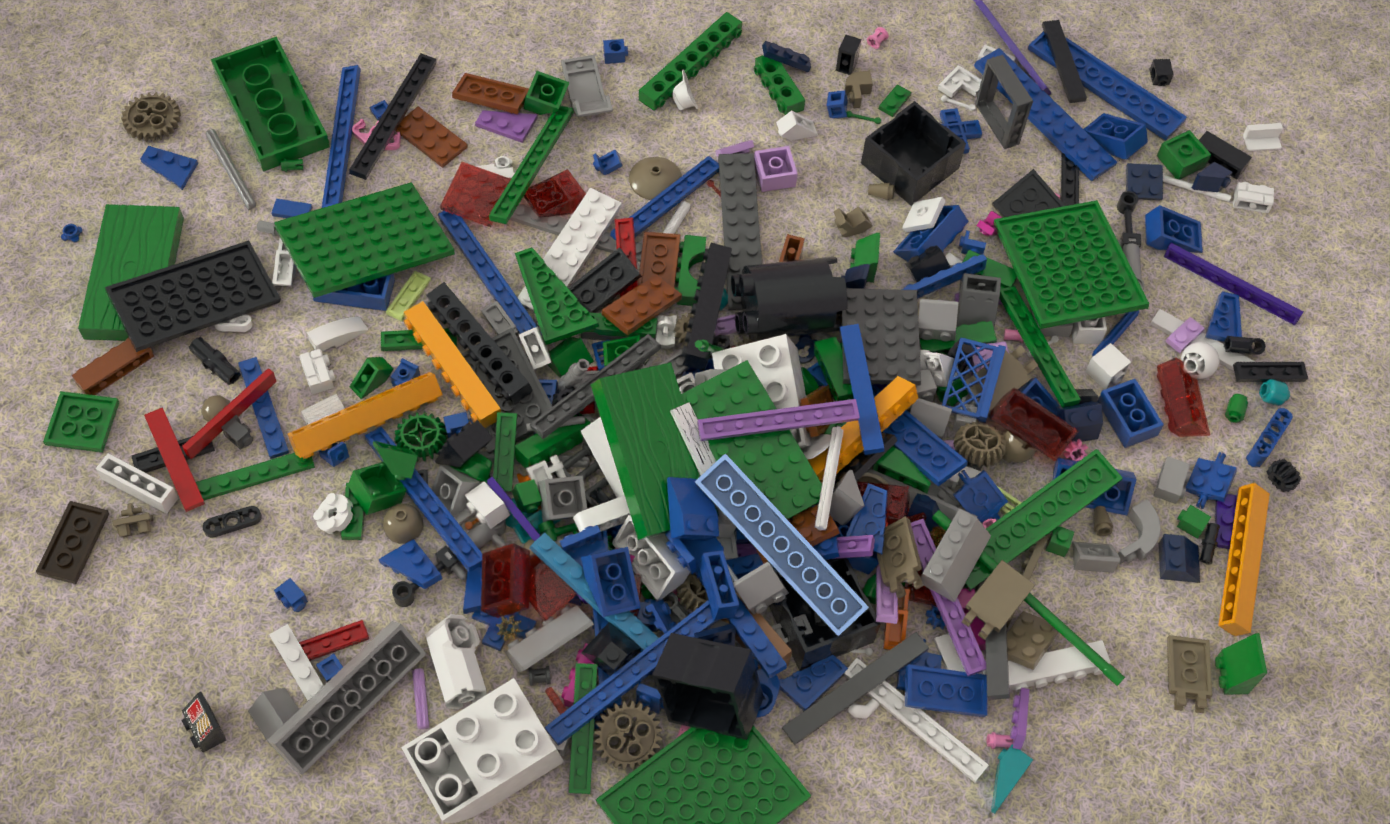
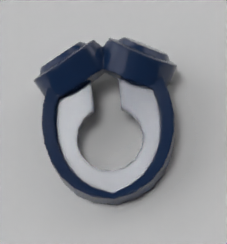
[795,335,818,364]

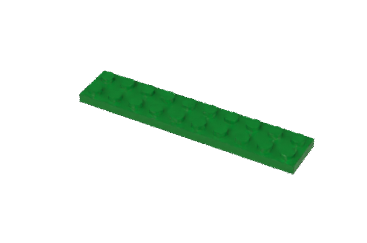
[964,449,1123,591]

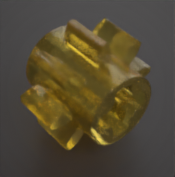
[496,615,523,641]

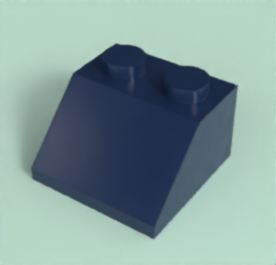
[1057,401,1103,445]
[1158,534,1200,583]

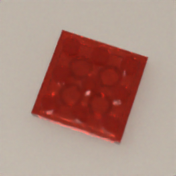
[440,162,511,227]

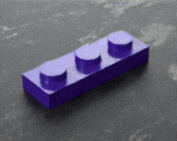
[1215,494,1237,549]

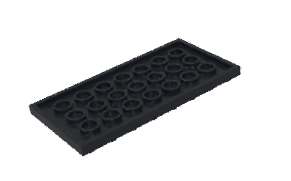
[105,240,281,352]

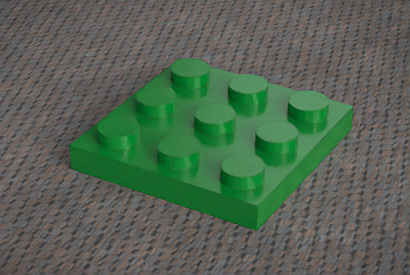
[43,391,119,453]

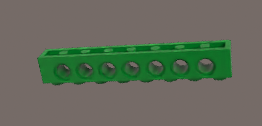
[639,12,742,111]

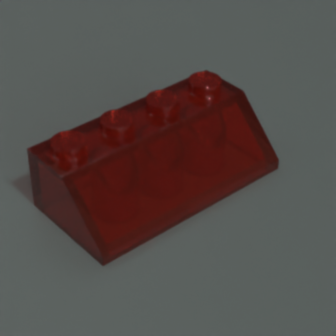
[1157,357,1210,437]
[990,388,1078,461]

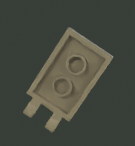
[962,345,1038,412]
[876,516,923,598]
[962,560,1035,640]
[1167,635,1212,713]

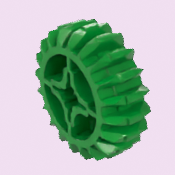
[394,411,447,462]

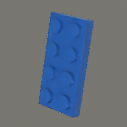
[905,664,987,717]

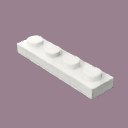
[269,624,324,701]

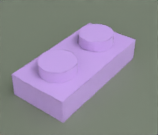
[715,140,754,157]
[1165,317,1205,353]

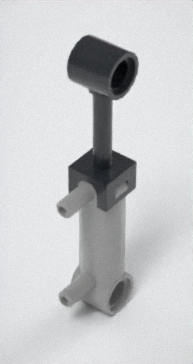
[1117,191,1145,290]
[392,519,507,607]

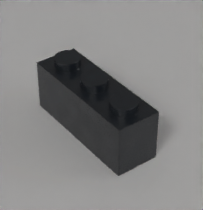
[1199,131,1252,180]

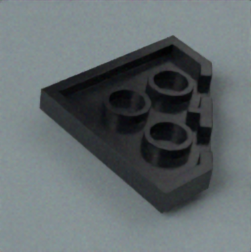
[992,169,1065,217]

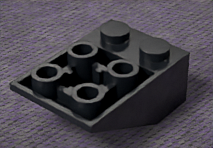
[435,420,493,467]

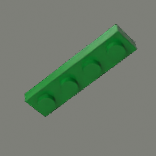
[381,328,457,351]
[493,412,518,492]

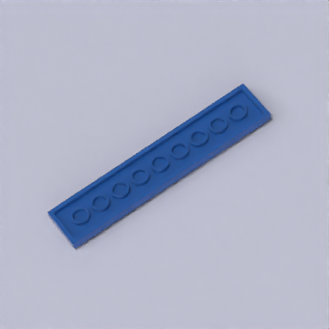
[1028,31,1187,141]
[974,48,1117,181]
[807,362,967,487]

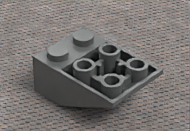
[956,273,1001,327]

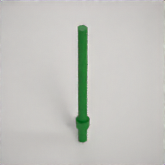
[695,340,725,353]

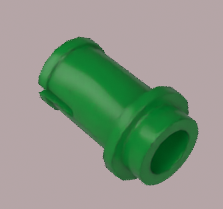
[281,158,304,173]

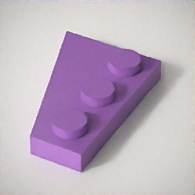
[475,110,538,143]

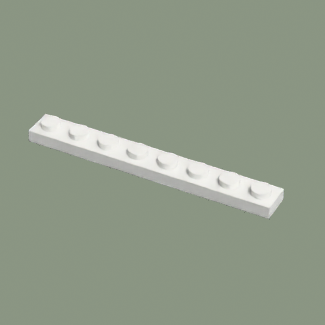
[844,658,989,783]

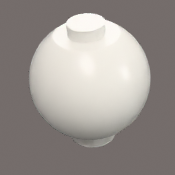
[1181,342,1219,379]

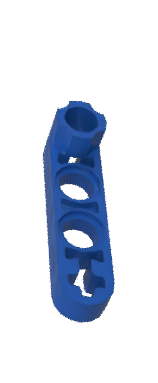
[1246,408,1293,467]

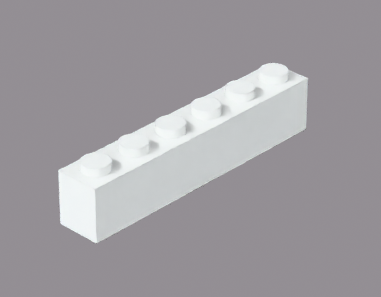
[982,640,1111,692]

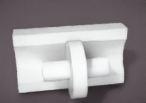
[656,315,677,349]

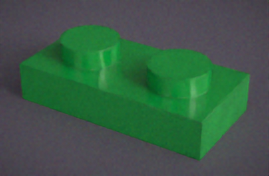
[878,84,912,117]

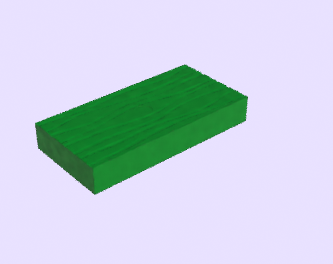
[211,36,330,172]
[78,204,184,341]
[591,362,719,540]

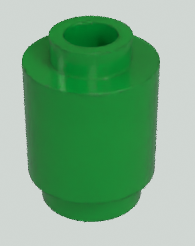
[1225,394,1248,423]

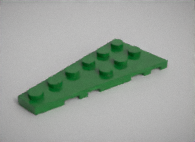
[515,247,600,345]

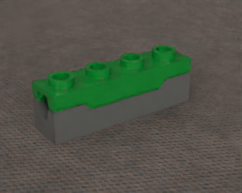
[581,312,657,341]

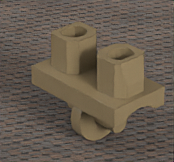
[112,503,153,538]

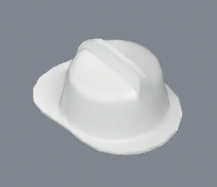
[673,70,698,110]

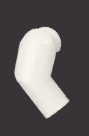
[848,698,880,719]

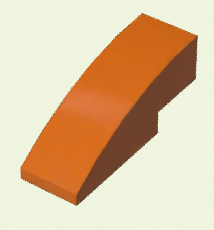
[883,586,910,650]

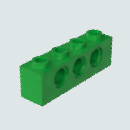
[753,55,805,115]

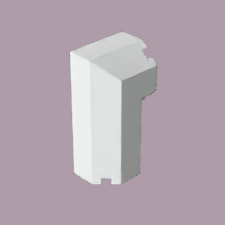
[425,614,487,709]

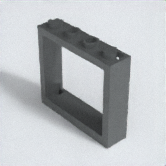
[975,55,1033,149]

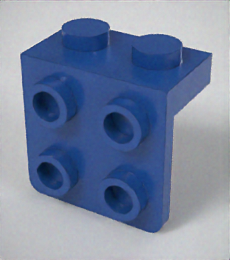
[560,525,608,567]
[665,531,724,574]
[636,682,664,714]

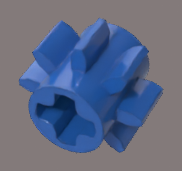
[925,604,945,630]

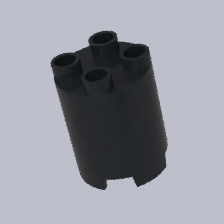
[731,256,848,341]

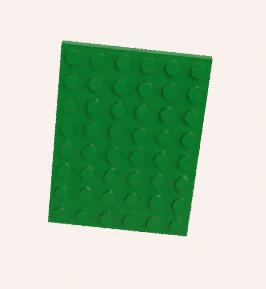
[274,182,455,298]
[994,200,1149,329]
[595,725,811,824]

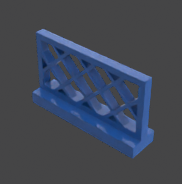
[942,337,1006,423]

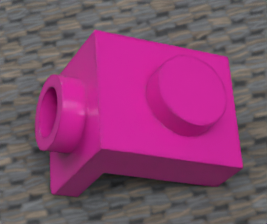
[976,211,1003,236]

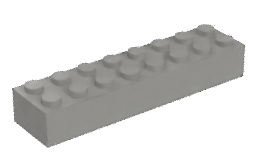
[267,621,426,775]

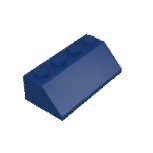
[893,205,969,262]
[1052,457,1137,516]

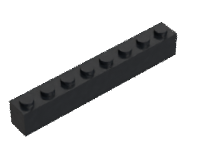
[681,242,732,371]

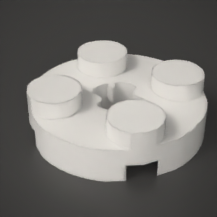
[313,493,353,534]

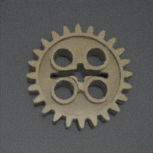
[121,92,181,142]
[593,699,663,770]

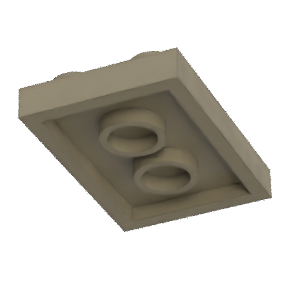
[1007,611,1059,670]

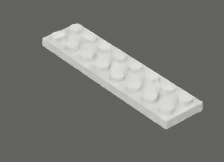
[517,188,622,312]

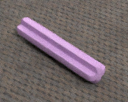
[412,668,429,729]

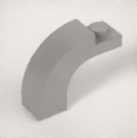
[1118,499,1160,564]

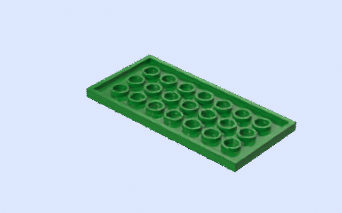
[681,360,822,520]

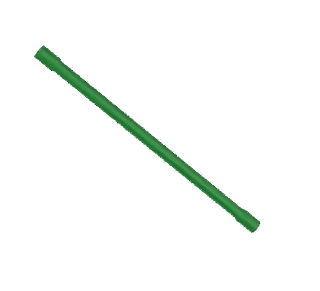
[931,510,1125,686]

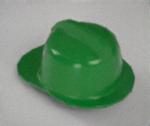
[450,453,492,483]

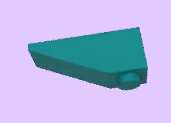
[991,744,1033,814]

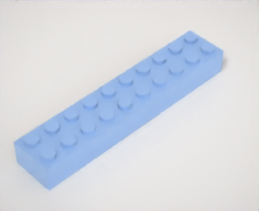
[695,454,869,636]

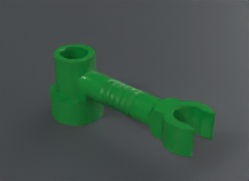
[538,520,579,541]

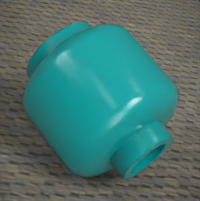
[1259,379,1290,406]

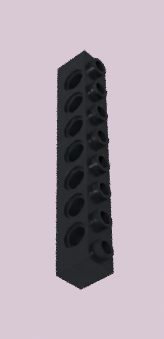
[426,282,533,404]

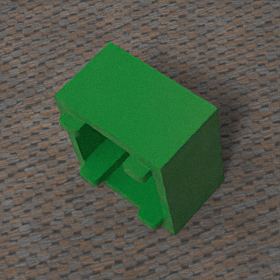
[1157,130,1211,180]
[348,462,407,515]

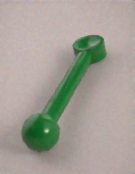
[847,111,881,124]

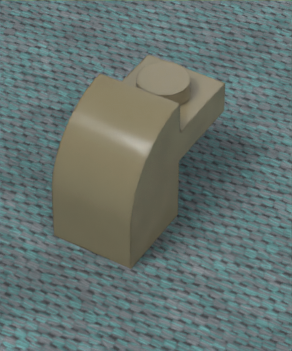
[844,70,873,109]
[833,206,873,237]

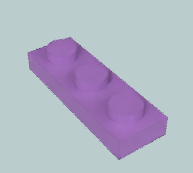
[1010,687,1030,750]

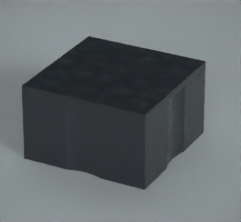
[861,101,966,206]
[769,558,881,671]
[652,633,764,740]

